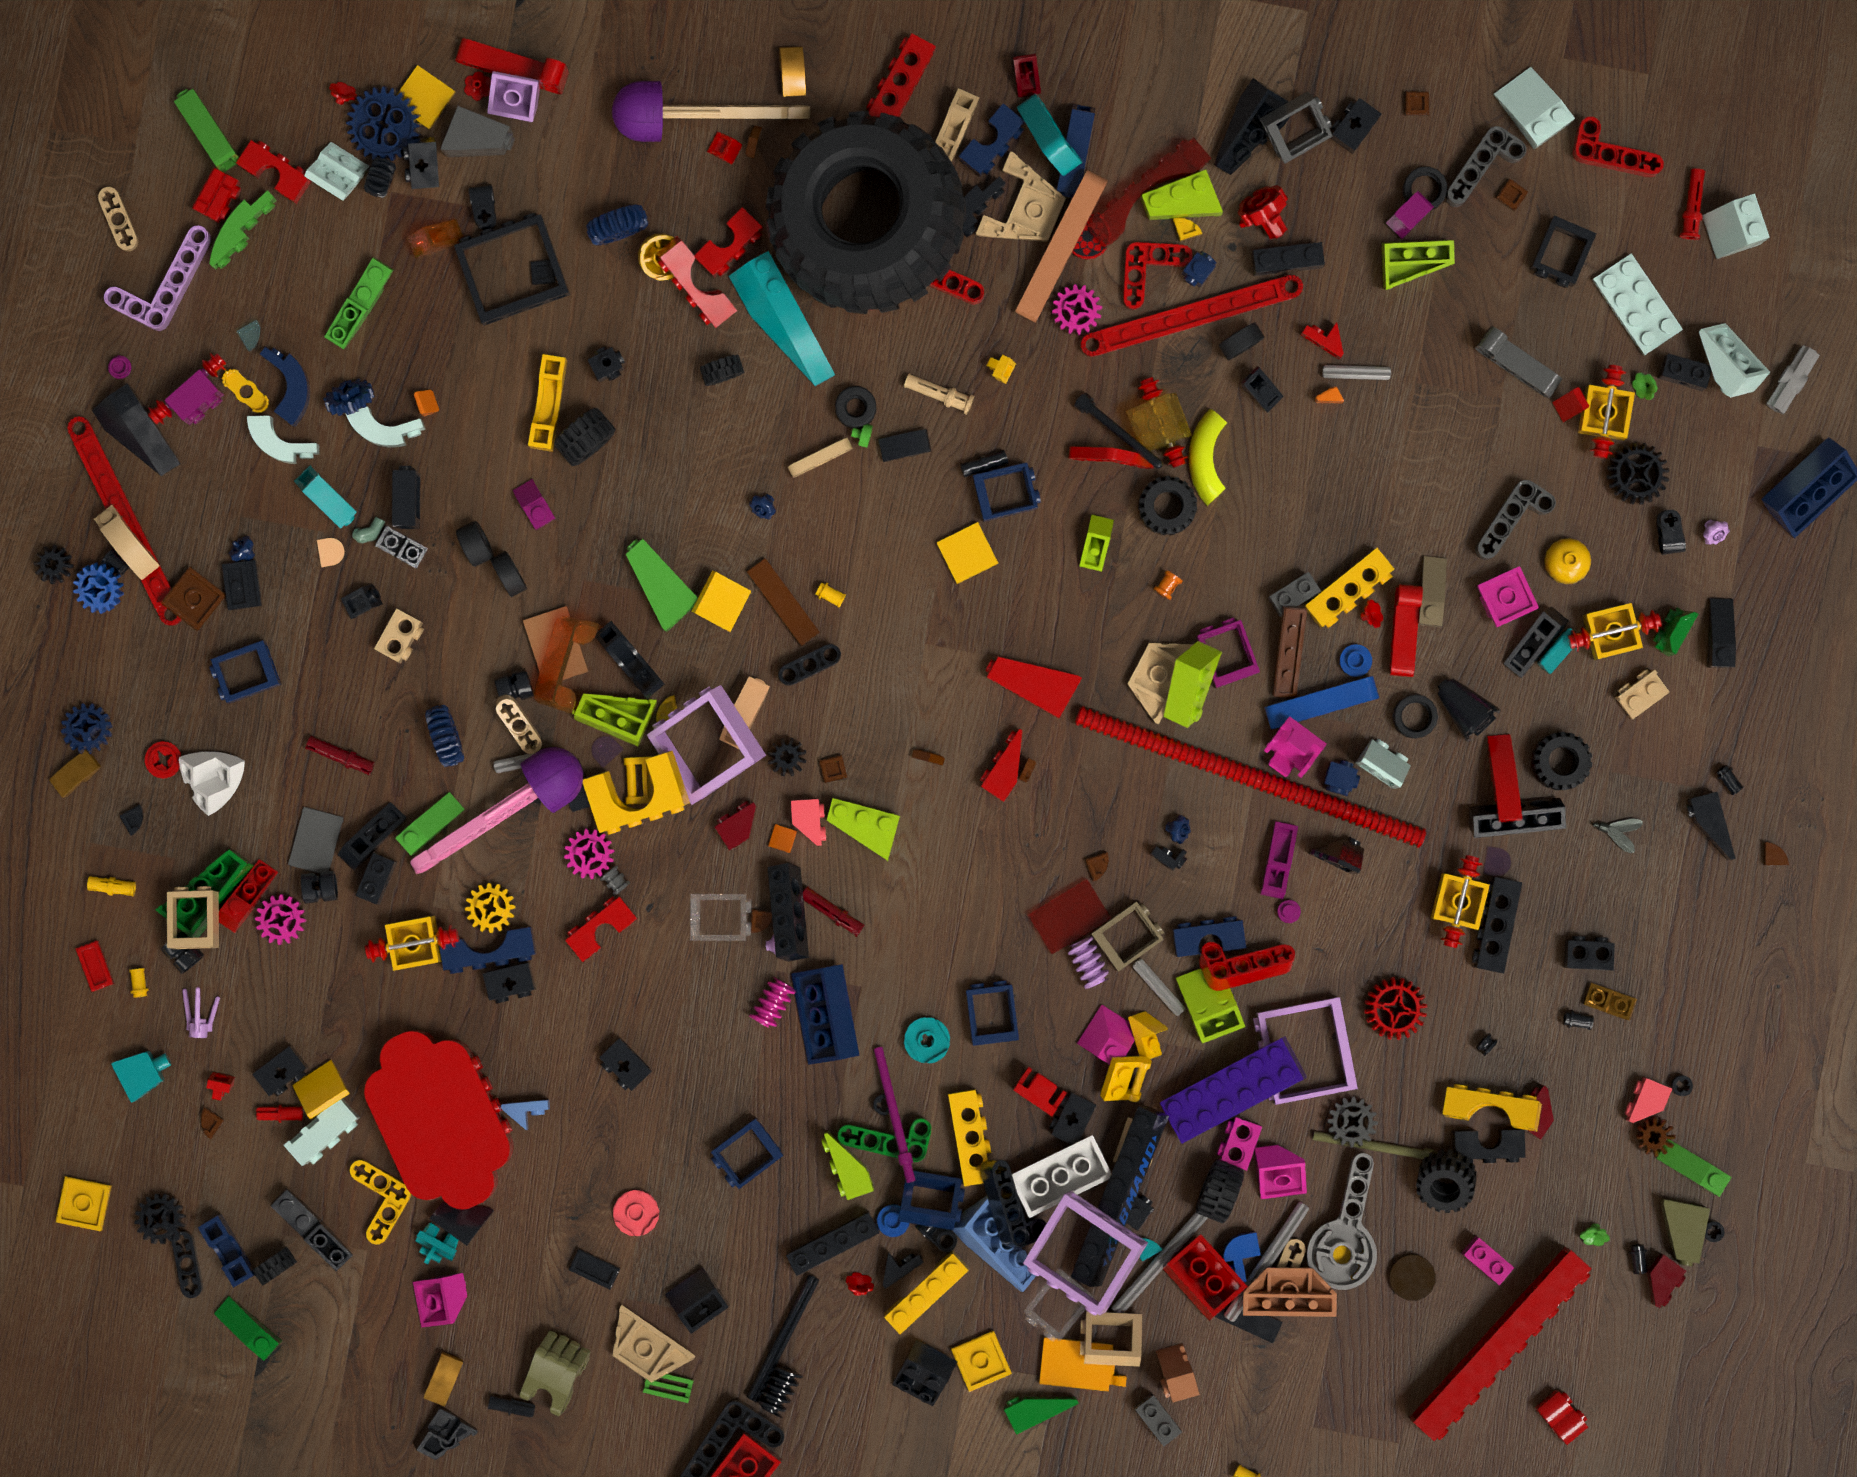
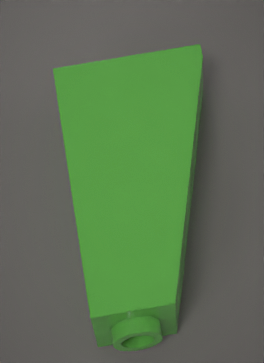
[174,89,239,172]
[626,539,698,632]

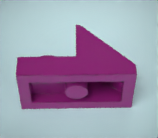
[1386,191,1434,239]
[512,479,556,530]

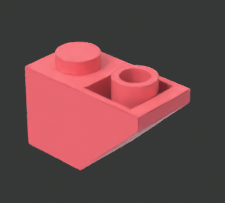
[791,799,826,846]
[1625,1077,1672,1123]

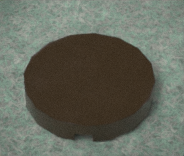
[1389,1254,1436,1301]

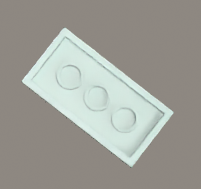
[1592,253,1683,356]

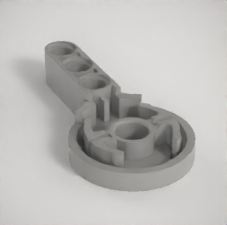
[1306,1153,1377,1290]

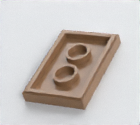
[523,606,589,686]

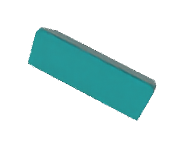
[1537,628,1572,674]

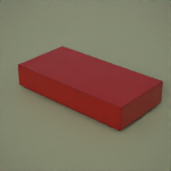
[1552,387,1589,422]
[76,940,115,992]

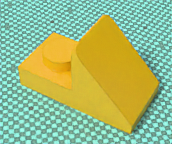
[1128,1011,1168,1059]

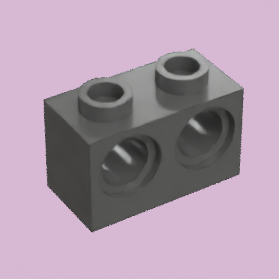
[1268,572,1321,617]
[1134,1393,1182,1446]

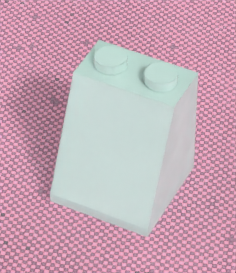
[1702,194,1770,259]

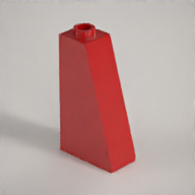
[985,657,1082,719]

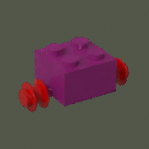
[148,352,226,425]

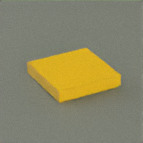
[397,65,456,130]
[937,522,998,584]
[691,570,751,632]
[292,1060,350,1119]
[56,1176,112,1231]
[951,1330,1012,1392]

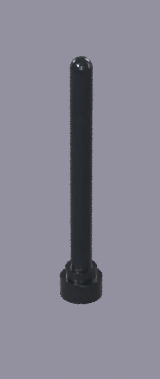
[1074,393,1163,469]

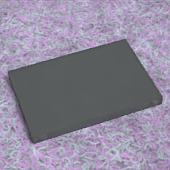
[288,807,344,873]

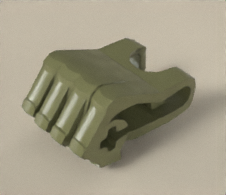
[520,1331,591,1417]

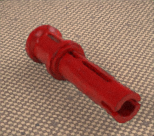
[1679,168,1706,240]

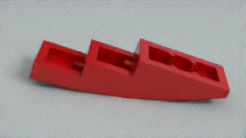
[1487,734,1522,822]

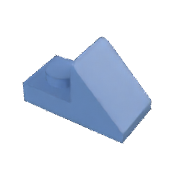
[501,1099,550,1130]

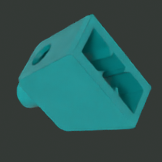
[111,1051,172,1103]

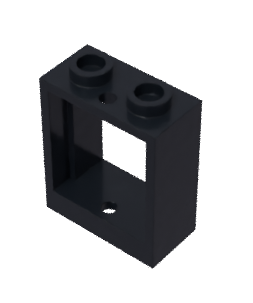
[1530,215,1597,288]
[392,466,421,529]

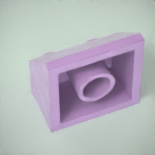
[487,71,540,122]

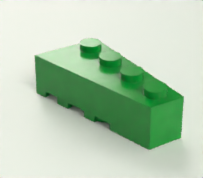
[155,850,254,938]

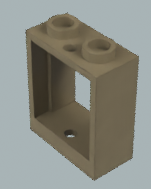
[1091,902,1164,972]

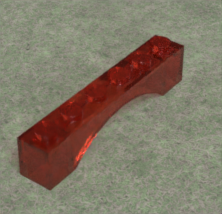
[1087,137,1211,250]

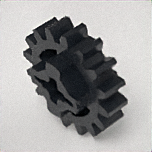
[134,1194,186,1245]

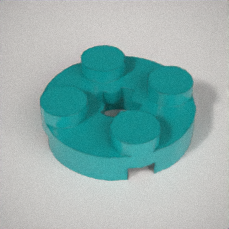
[904,1017,950,1063]

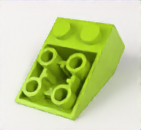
[1176,968,1245,1044]
[821,1131,874,1200]

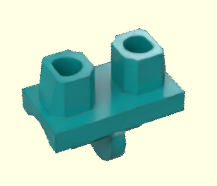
[415,1223,459,1265]

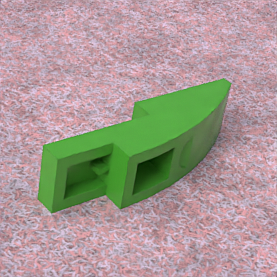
[209,190,277,270]
[324,257,394,349]

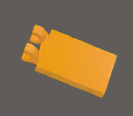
[1039,1337,1127,1391]

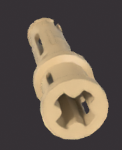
[904,373,974,415]

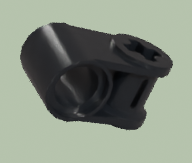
[469,184,497,230]
[1656,510,1686,555]
[915,1224,958,1252]

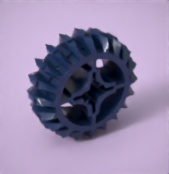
[586,205,648,246]
[425,705,464,767]

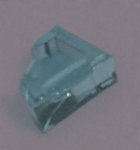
[237,320,261,352]

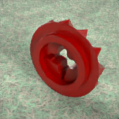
[145,741,181,779]

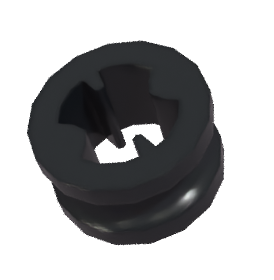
[1476,1033,1498,1056]
[1671,1075,1693,1096]
[873,1094,889,1115]
[1705,1221,1725,1242]

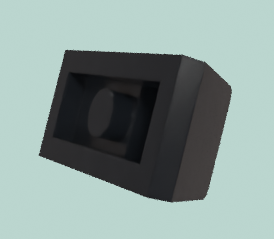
[1241,366,1284,413]
[883,1251,924,1289]

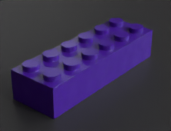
[1160,1036,1307,1144]

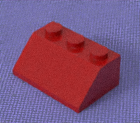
[1163,1234,1248,1321]

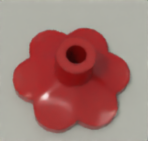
[464,72,491,101]
[329,82,357,105]
[1361,599,1383,628]
[845,1272,874,1296]

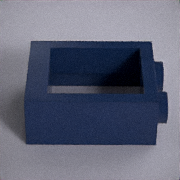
[973,463,1041,522]
[209,640,282,704]
[966,980,1019,1046]
[711,1118,784,1189]
[899,1171,965,1230]

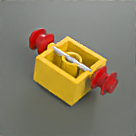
[1578,365,1635,459]
[1568,603,1662,660]
[1431,855,1490,948]
[365,916,459,971]

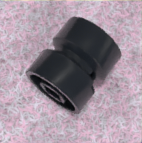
[494,668,534,706]
[301,871,338,904]
[160,931,204,974]

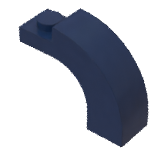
[260,347,310,427]

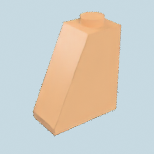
[719,676,770,749]

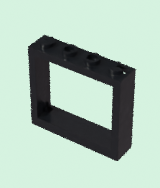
[454,213,570,326]

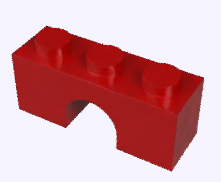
[236,140,312,204]
[694,207,763,278]
[565,896,638,962]

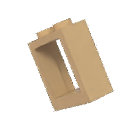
[167,886,219,949]
[1080,1311,1142,1367]

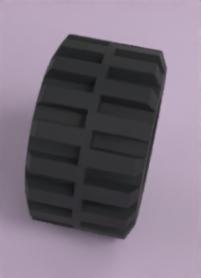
[554,408,616,466]
[1138,476,1197,535]
[1531,732,1593,790]
[1416,1149,1477,1213]
[1196,1159,1244,1223]

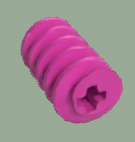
[749,976,796,1028]

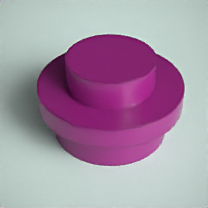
[108,356,132,379]
[1277,900,1301,923]

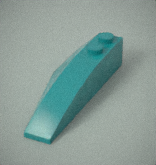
[729,251,835,386]

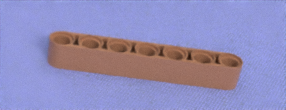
[1015,170,1108,323]

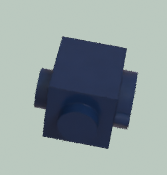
[1182,251,1217,288]
[1323,760,1360,796]

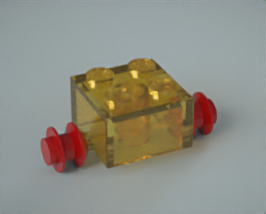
[1126,377,1192,468]

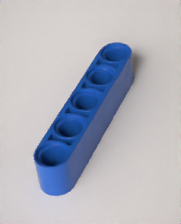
[1264,676,1380,730]

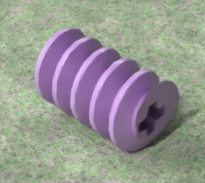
[1068,936,1110,989]

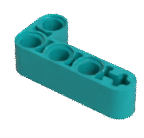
[1017,93,1082,176]

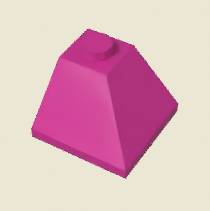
[1077,1005,1135,1065]
[1255,1145,1307,1199]
[413,1273,467,1328]

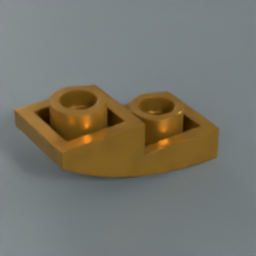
[779,46,806,97]
[49,749,101,798]
[1584,983,1637,1021]
[423,1352,464,1407]

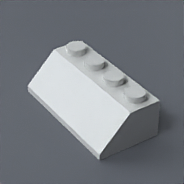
[1012,1135,1111,1218]

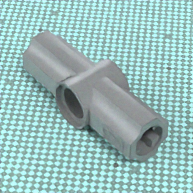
[1766,345,1820,415]

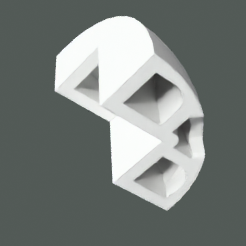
[179,752,245,816]

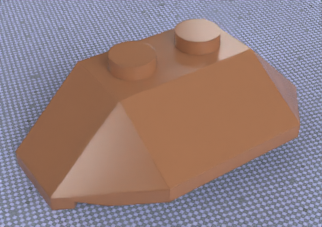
[1243,1267,1337,1317]

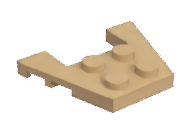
[976,151,1066,242]

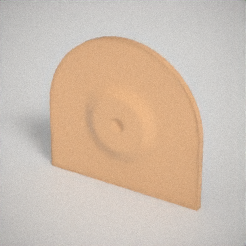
[317,538,344,567]

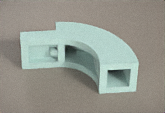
[346,406,425,447]
[247,416,319,464]

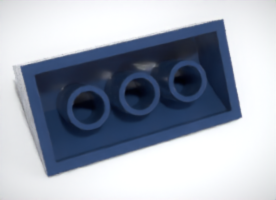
[1761,437,1857,539]
[791,964,860,1065]

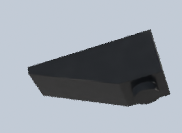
[1708,598,1736,668]
[1503,606,1569,678]
[1685,792,1736,860]
[337,802,407,871]

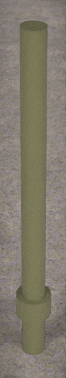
[1313,1131,1438,1161]

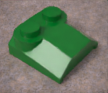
[1653,607,1699,657]

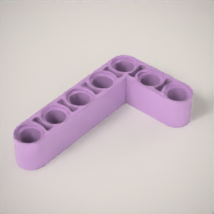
[104,225,211,331]

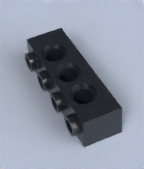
[1468,797,1566,838]
[768,863,809,962]
[1472,877,1522,974]
[786,1211,880,1276]

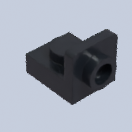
[341,584,383,619]
[1150,846,1187,871]
[1127,1194,1155,1231]

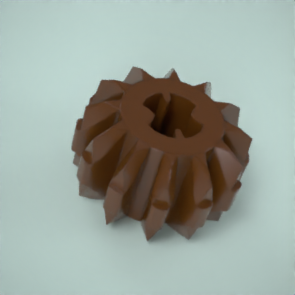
[1636,1117,1676,1157]

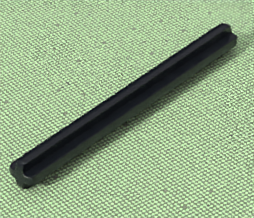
[747,1275,819,1402]

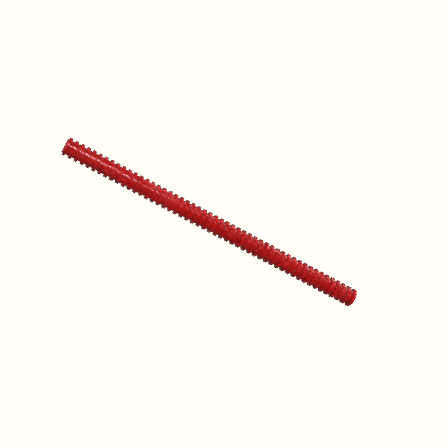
[1075,706,1426,848]

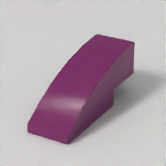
[1260,822,1298,899]

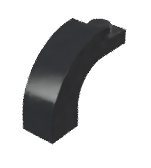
[594,621,665,699]

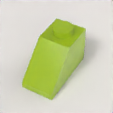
[1079,515,1114,572]

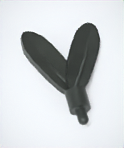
[1592,818,1643,853]

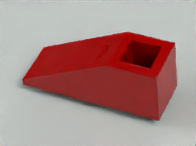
[980,729,1022,802]
[219,859,278,933]

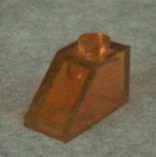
[407,219,464,259]

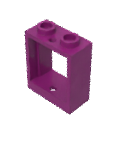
[1196,618,1260,689]

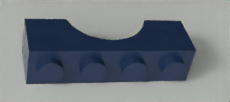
[439,927,537,974]

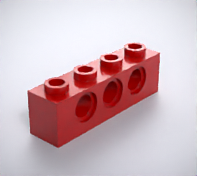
[866,33,936,117]

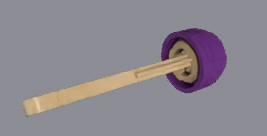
[612,81,810,142]

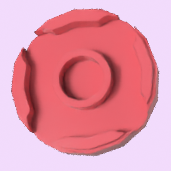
[613,1190,659,1236]

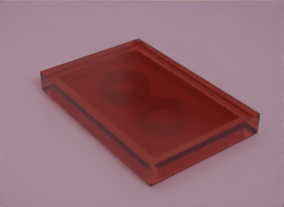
[1028,879,1111,954]

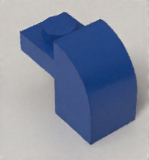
[1222,1231,1260,1282]

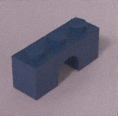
[959,103,1025,177]
[1172,916,1246,957]
[198,1214,255,1288]

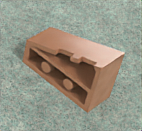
[1156,1343,1200,1403]

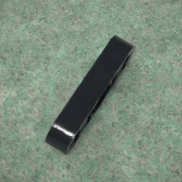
[172,1231,203,1298]

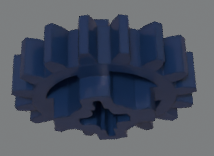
[323,379,375,416]
[61,703,113,754]

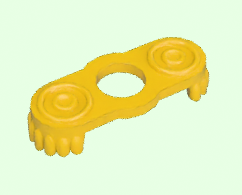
[222,369,269,413]

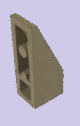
[1418,556,1447,627]

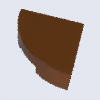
[745,126,762,158]
[911,749,945,766]
[1019,758,1036,783]
[1764,842,1789,865]
[1086,852,1109,881]
[750,910,772,933]
[201,1107,224,1139]

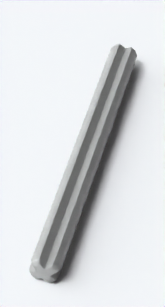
[1224,1202,1309,1322]
[1111,1212,1207,1313]

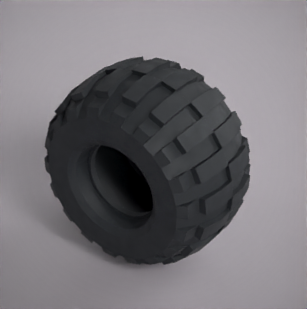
[765,111,967,314]

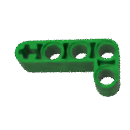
[838,1118,932,1162]

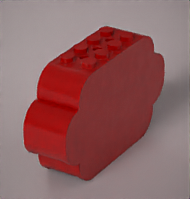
[364,1030,514,1209]

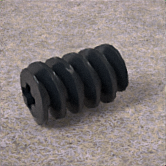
[758,1366,803,1418]

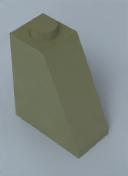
[1660,1198,1710,1267]

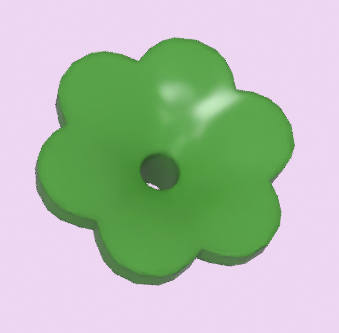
[1632,372,1658,400]
[1580,1224,1610,1246]

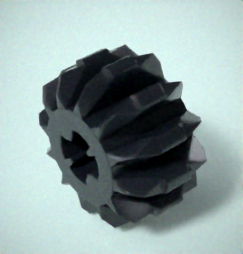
[364,157,396,198]
[33,545,74,585]
[768,738,807,777]

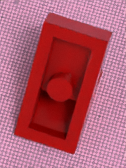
[1301,322,1344,360]

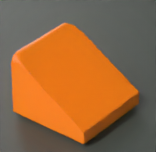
[1315,386,1344,404]
[414,390,439,417]
[768,824,797,853]

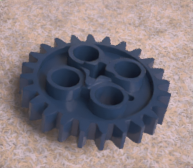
[346,86,422,161]

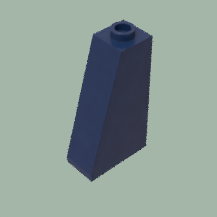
[1057,104,1096,198]

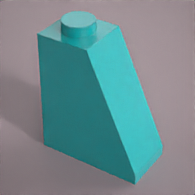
[294,465,357,529]

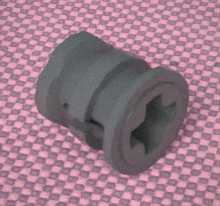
[600,865,630,896]

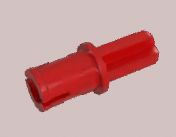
[256,1104,303,1123]

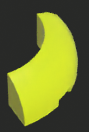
[1188,409,1227,506]

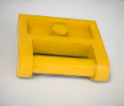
[623,757,654,805]
[1100,1056,1152,1102]

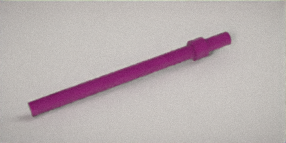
[874,1047,915,1183]

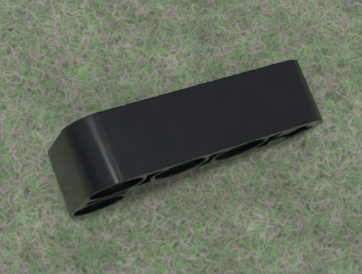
[980,1160,1047,1247]

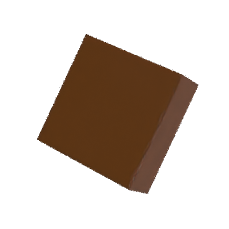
[1405,92,1429,116]
[1496,179,1528,211]
[820,755,848,783]

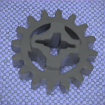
[1327,1097,1378,1148]

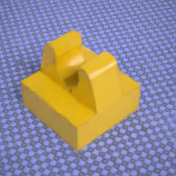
[986,355,1016,384]

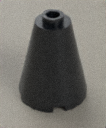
[1437,678,1501,742]

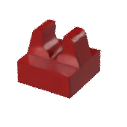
[206,1072,235,1101]

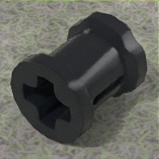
[100,548,130,578]

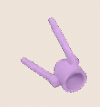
[182,987,220,1038]

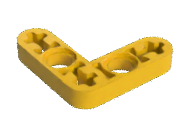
[350,1160,412,1245]

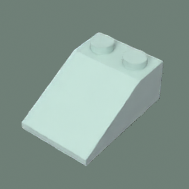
[1493,67,1575,150]
[1699,323,1770,398]
[1355,739,1411,789]

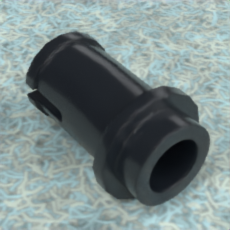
[1716,765,1744,795]
[1563,1010,1594,1030]
[1628,1244,1648,1274]

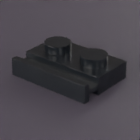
[222,560,262,611]

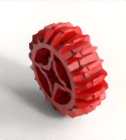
[1364,977,1427,1040]

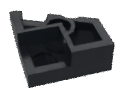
[429,1201,494,1246]
[413,1405,478,1460]

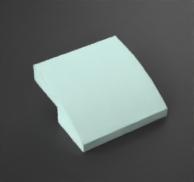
[305,142,370,201]

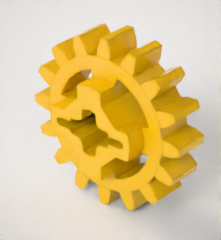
[465,883,516,933]

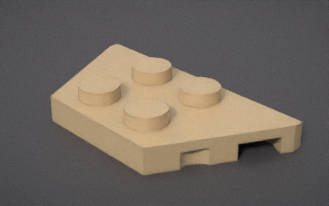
[1127,643,1194,725]
[613,1305,696,1383]

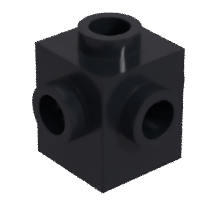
[588,346,625,383]

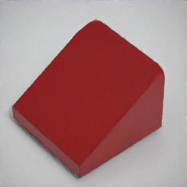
[707,132,742,164]

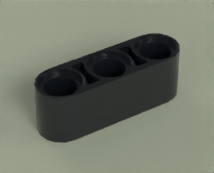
[778,644,841,686]

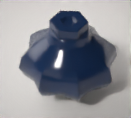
[749,494,776,520]
[229,536,255,561]
[1166,815,1191,844]

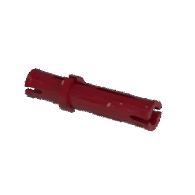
[305,736,375,776]
[803,886,865,937]

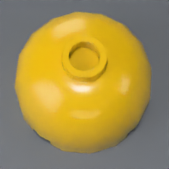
[638,233,674,281]
[1544,538,1591,585]

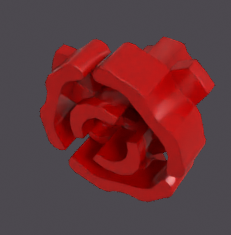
[1238,185,1288,239]

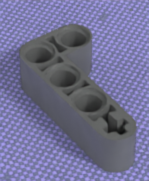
[1445,126,1526,207]
[1475,326,1562,399]
[1475,480,1556,560]

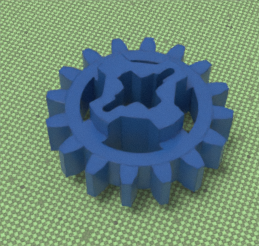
[73,562,124,614]

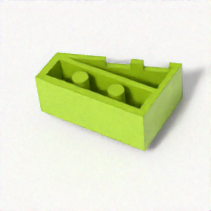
[1140,170,1223,220]
[1382,240,1455,290]
[1164,641,1222,728]
[574,694,657,747]
[827,798,900,861]

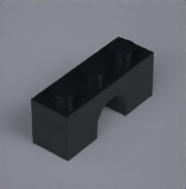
[1251,242,1325,276]
[1452,1129,1526,1163]

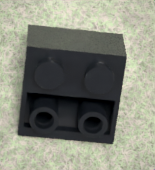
[665,1267,730,1334]
[892,1339,958,1406]

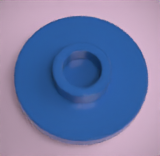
[1340,644,1372,677]
[877,1204,909,1237]

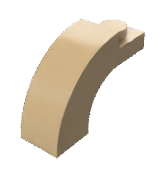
[935,88,980,162]
[94,505,160,580]

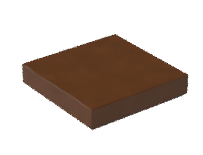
[161,567,226,632]

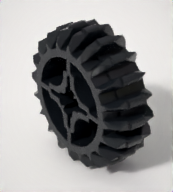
[1606,442,1669,505]

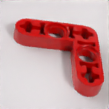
[1123,242,1193,310]
[1068,447,1154,469]

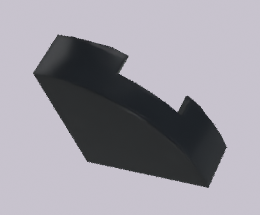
[120,804,144,836]

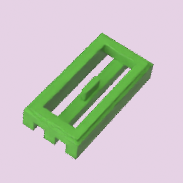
[643,1374,694,1403]

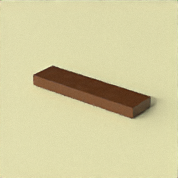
[747,558,820,646]
[1272,606,1307,698]

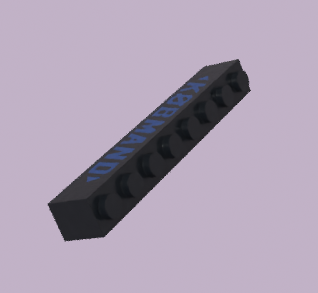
[1071,1106,1169,1287]

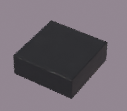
[531,260,556,285]

